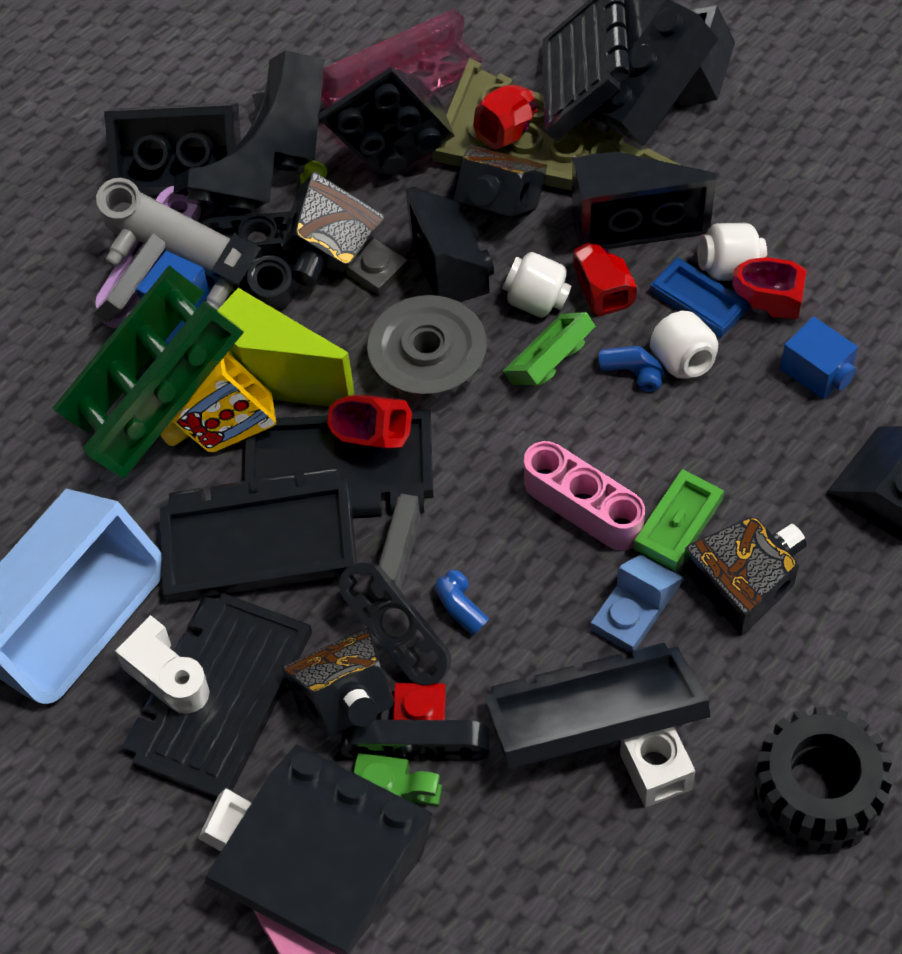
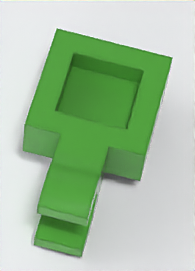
[354,753,443,806]

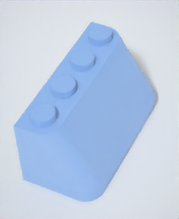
[0,488,162,704]

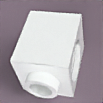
[620,727,696,808]

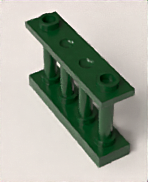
[52,265,244,479]

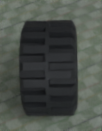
[753,707,893,854]

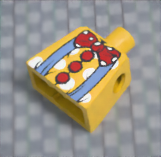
[160,353,277,452]

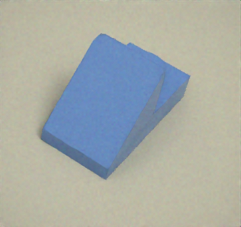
[591,554,684,653]

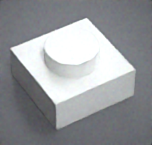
[198,789,251,851]

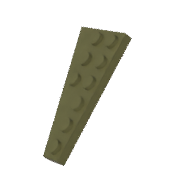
[432,58,680,191]

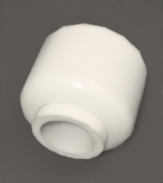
[697,223,767,281]
[502,252,572,318]
[650,311,719,379]

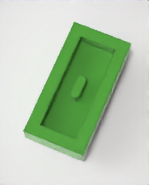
[503,312,596,386]
[633,469,724,572]

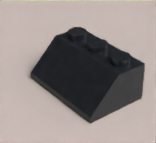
[104,102,241,196]

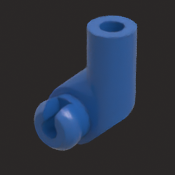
[599,346,665,392]
[434,569,489,637]

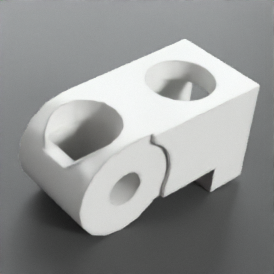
[115,615,210,714]

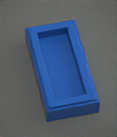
[650,257,749,338]

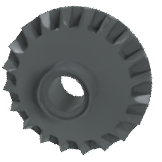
[367,295,487,399]

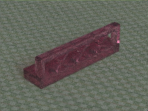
[321,8,483,107]

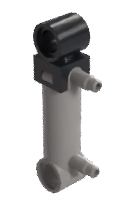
[96,178,294,311]

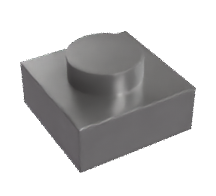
[346,238,408,297]

